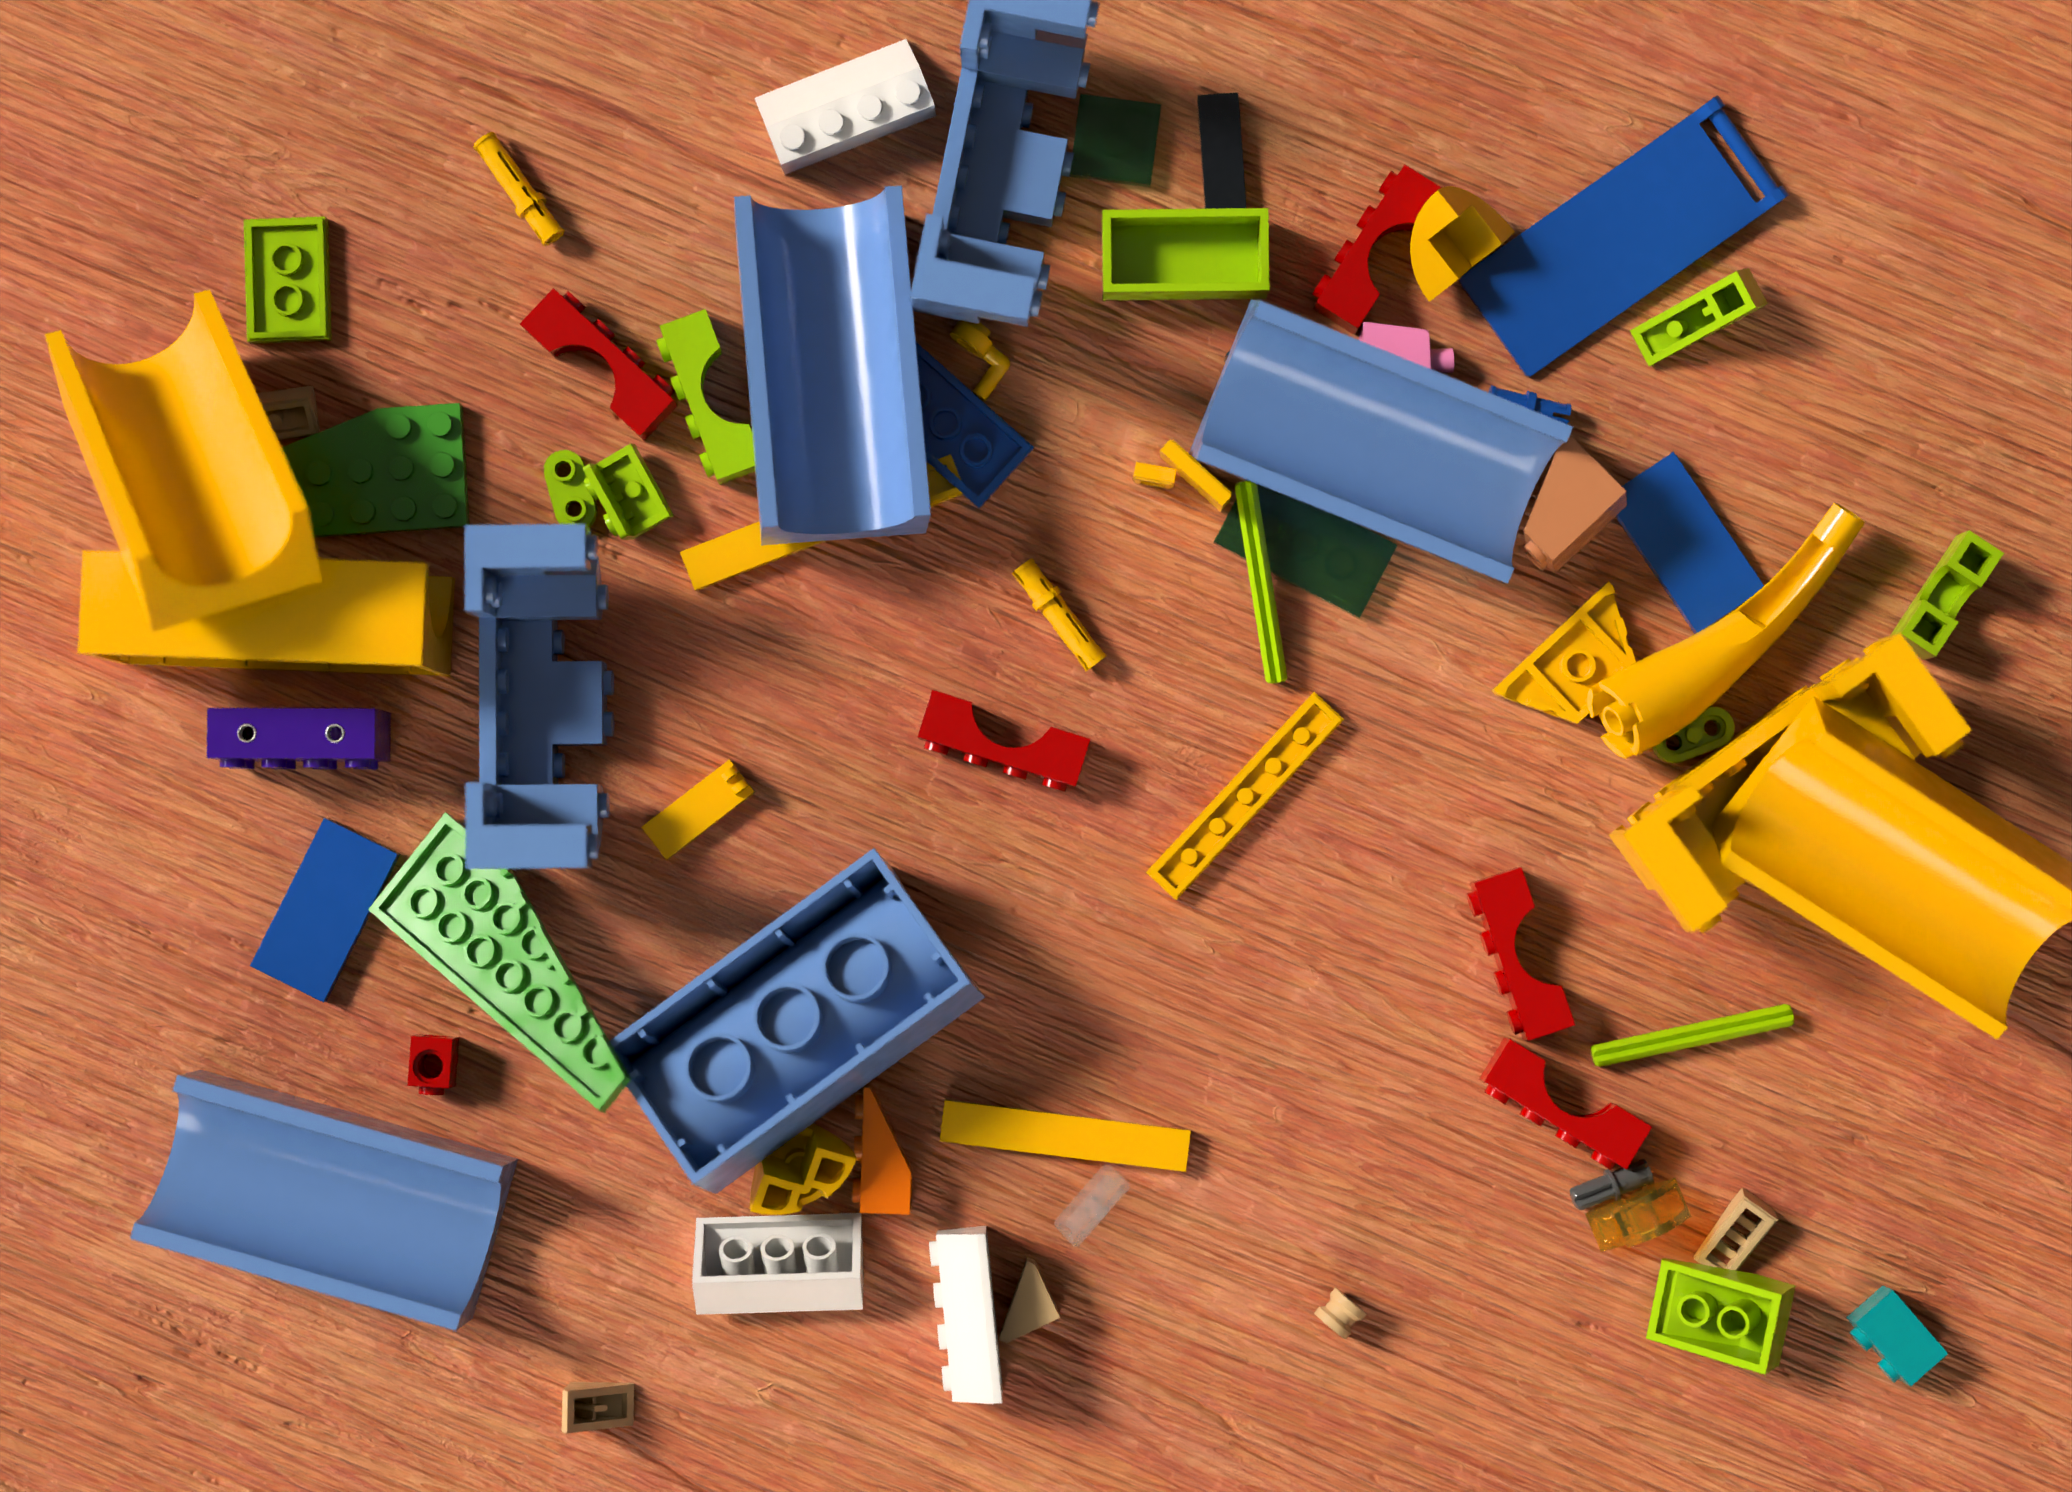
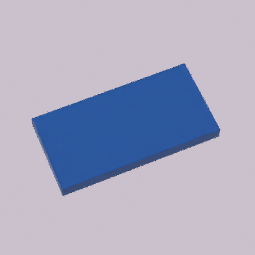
[916,342,1034,509]
[1616,452,1764,634]
[250,818,400,1003]

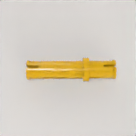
[473,132,565,247]
[1011,558,1107,671]

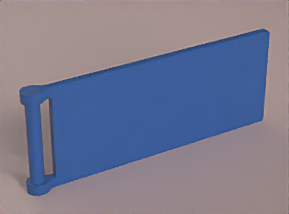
[1458,95,1789,377]

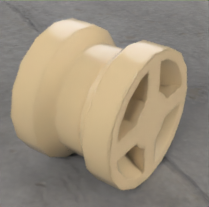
[1314,1287,1367,1340]

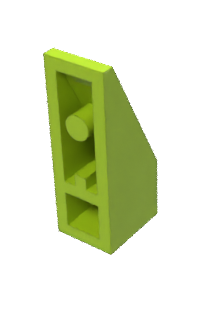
[1630,268,1768,366]

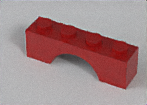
[1312,164,1442,335]
[520,288,678,441]
[917,690,1090,792]
[1466,867,1575,1041]
[1479,1037,1652,1171]

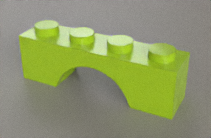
[656,309,755,485]

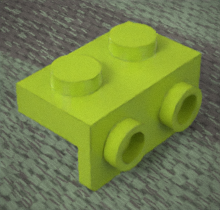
[582,443,674,540]

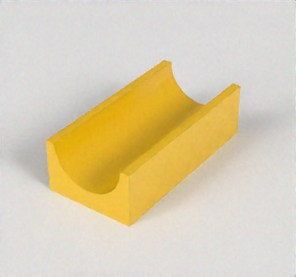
[45,289,322,632]
[78,550,455,676]
[1711,696,2072,1039]

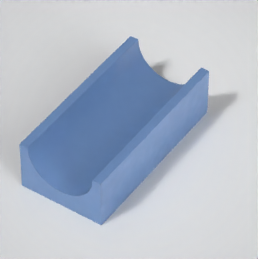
[734,186,931,546]
[1189,299,1573,584]
[610,848,985,1194]
[130,1070,518,1331]

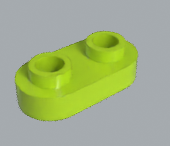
[544,450,597,527]
[1653,707,1735,763]

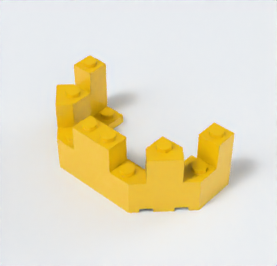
[1608,633,1971,934]

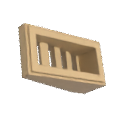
[1693,1187,1778,1271]

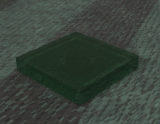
[1070,94,1161,187]

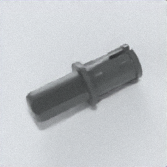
[1570,1159,1654,1210]

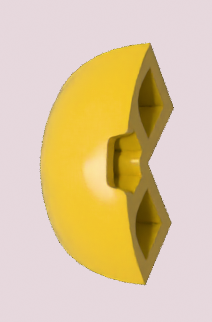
[1410,186,1515,302]
[750,1123,857,1215]

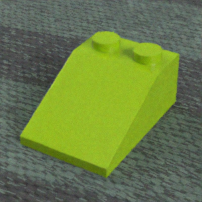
[1646,1258,1796,1375]

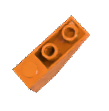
[852,1085,913,1215]

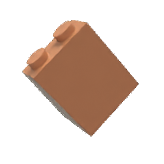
[1524,435,1627,574]

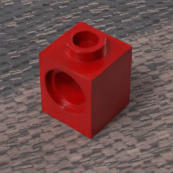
[407,1034,459,1095]

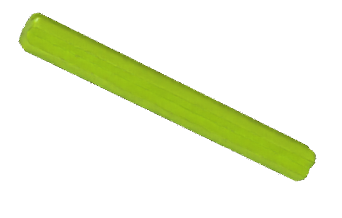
[1235,480,1287,684]
[1591,1004,1794,1067]

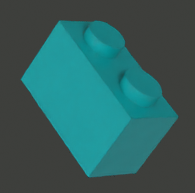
[1846,1286,1948,1386]

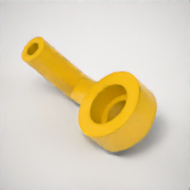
[950,320,1010,401]

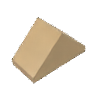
[999,1257,1060,1343]
[562,1382,634,1434]

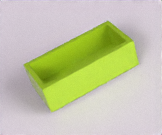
[1102,208,1269,300]

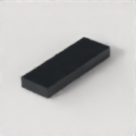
[1197,93,1246,209]

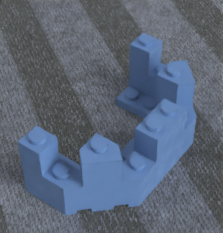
[910,0,1100,327]
[465,524,614,869]

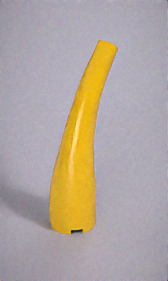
[1587,502,1866,759]

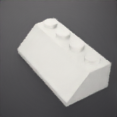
[755,39,936,175]
[692,1213,864,1315]
[929,1226,1003,1404]

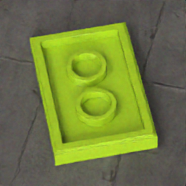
[243,216,332,344]

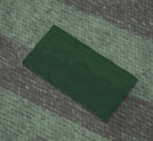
[1213,479,1397,619]

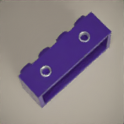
[207,708,391,770]

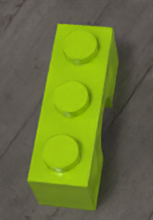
[1890,530,2004,660]

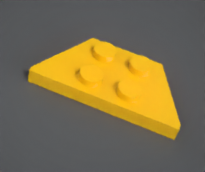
[1491,581,1636,724]

